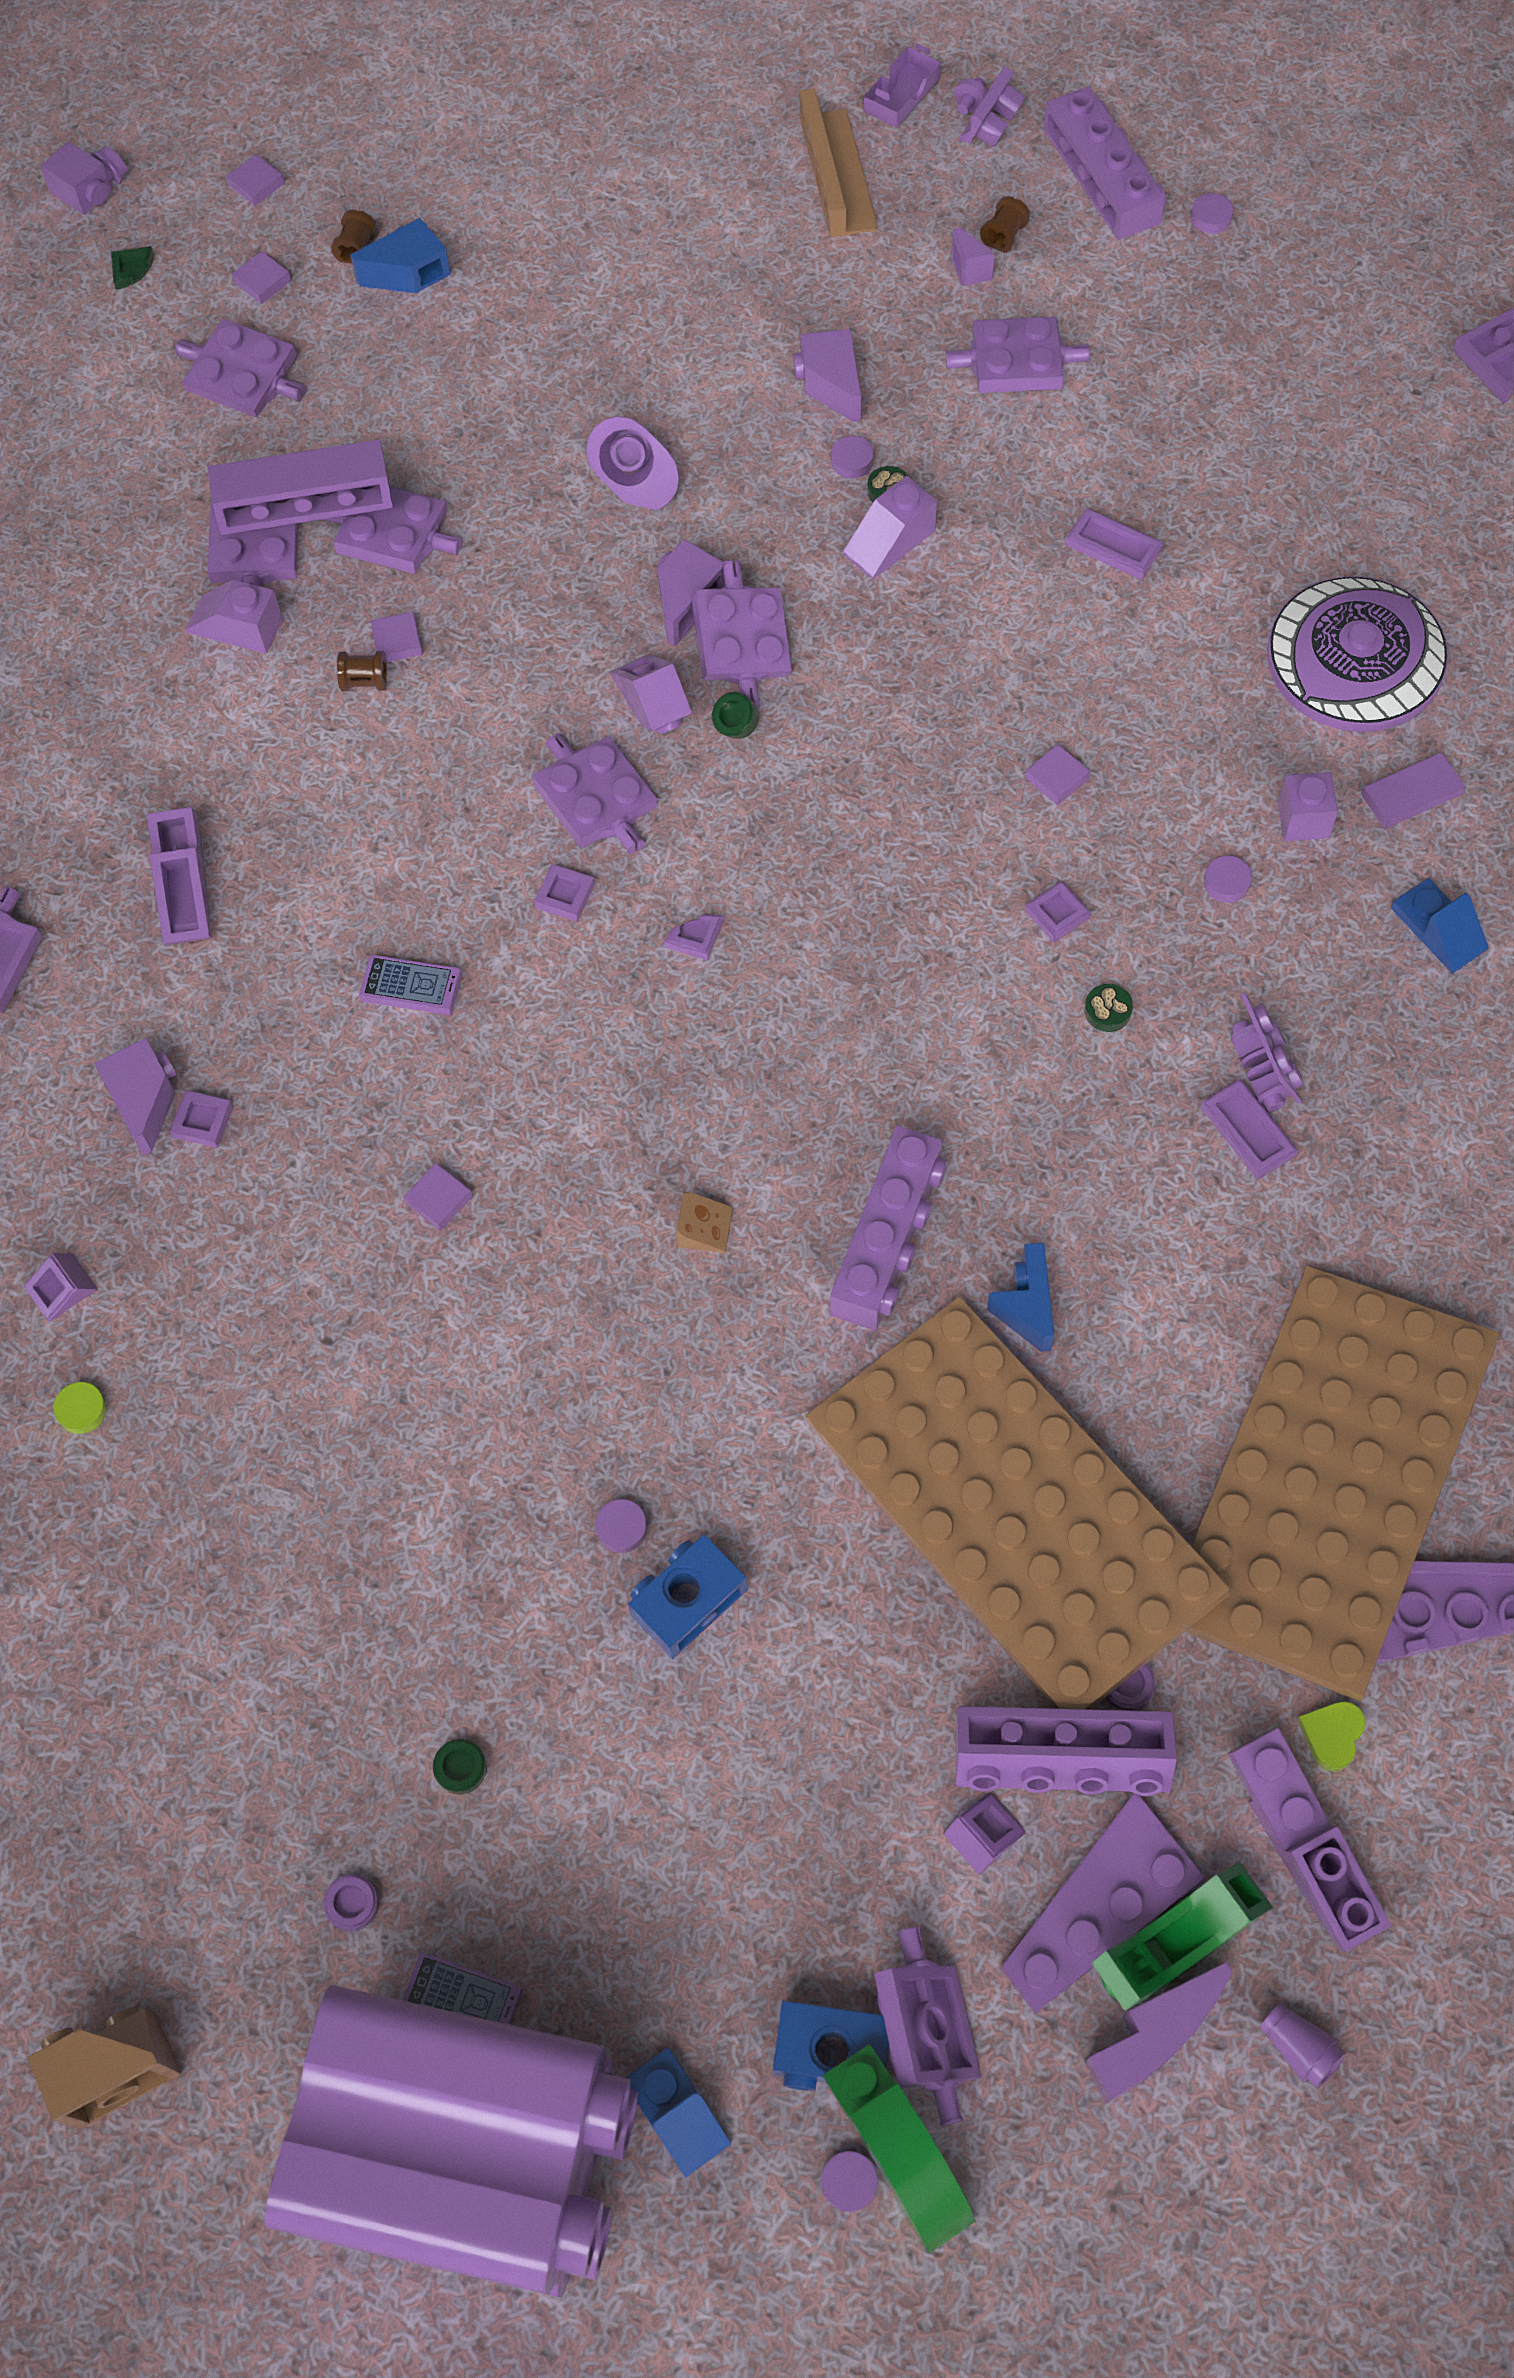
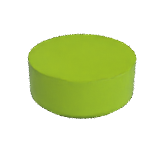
[53,1382,107,1434]

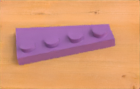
[1376,1561,1514,1664]

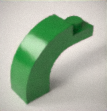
[1091,1861,1273,2011]
[823,2044,976,2254]

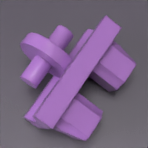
[954,66,1025,146]

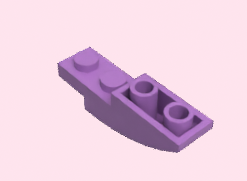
[1227,1728,1391,1952]

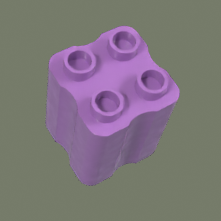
[265,1985,638,2298]

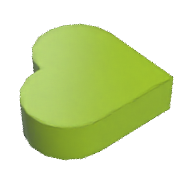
[1297,1702,1366,1772]

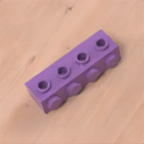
[1043,86,1166,240]
[207,439,393,535]
[830,1125,948,1331]
[955,1706,1177,1796]

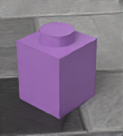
[40,141,112,214]
[1278,772,1338,841]

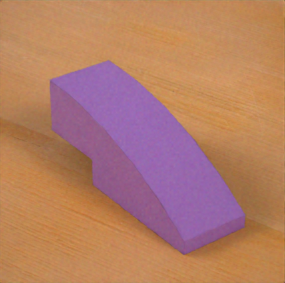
[146,807,211,946]
[1086,1962,1232,2104]

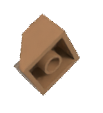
[27,2007,181,2129]

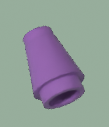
[1260,2003,1346,2088]

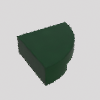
[111,246,154,290]

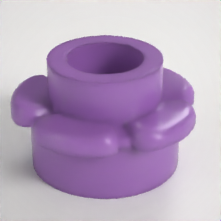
[91,146,127,184]

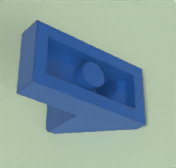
[1391,878,1489,974]
[987,1243,1054,1352]
[626,2047,731,2178]

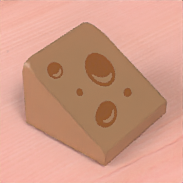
[676,1192,733,1253]

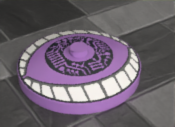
[1267,576,1448,732]

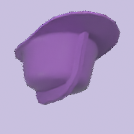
[586,416,679,510]

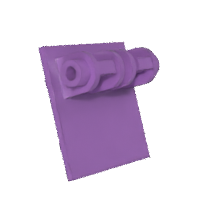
[1231,993,1304,1112]

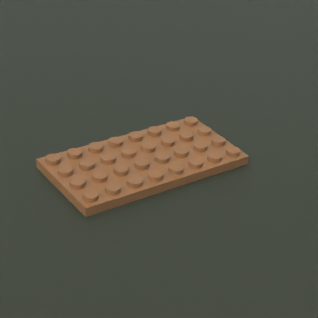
[1185,1266,1500,1702]
[805,1296,1230,1710]

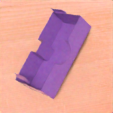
[864,43,941,128]

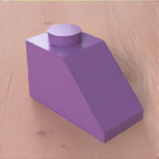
[793,329,861,422]
[843,476,937,580]
[657,539,726,646]
[186,580,283,654]
[609,654,692,733]
[94,1038,176,1156]

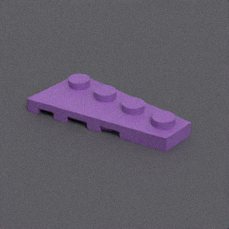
[1001,1793,1205,2014]

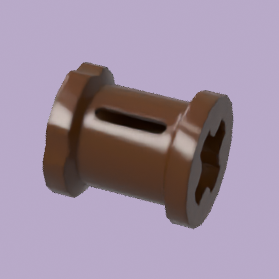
[980,196,1030,253]
[331,210,377,264]
[337,651,387,691]

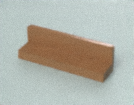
[799,88,877,238]

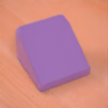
[951,227,994,286]
[23,1253,98,1322]
[943,1793,1026,1875]

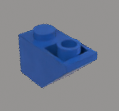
[350,218,451,293]

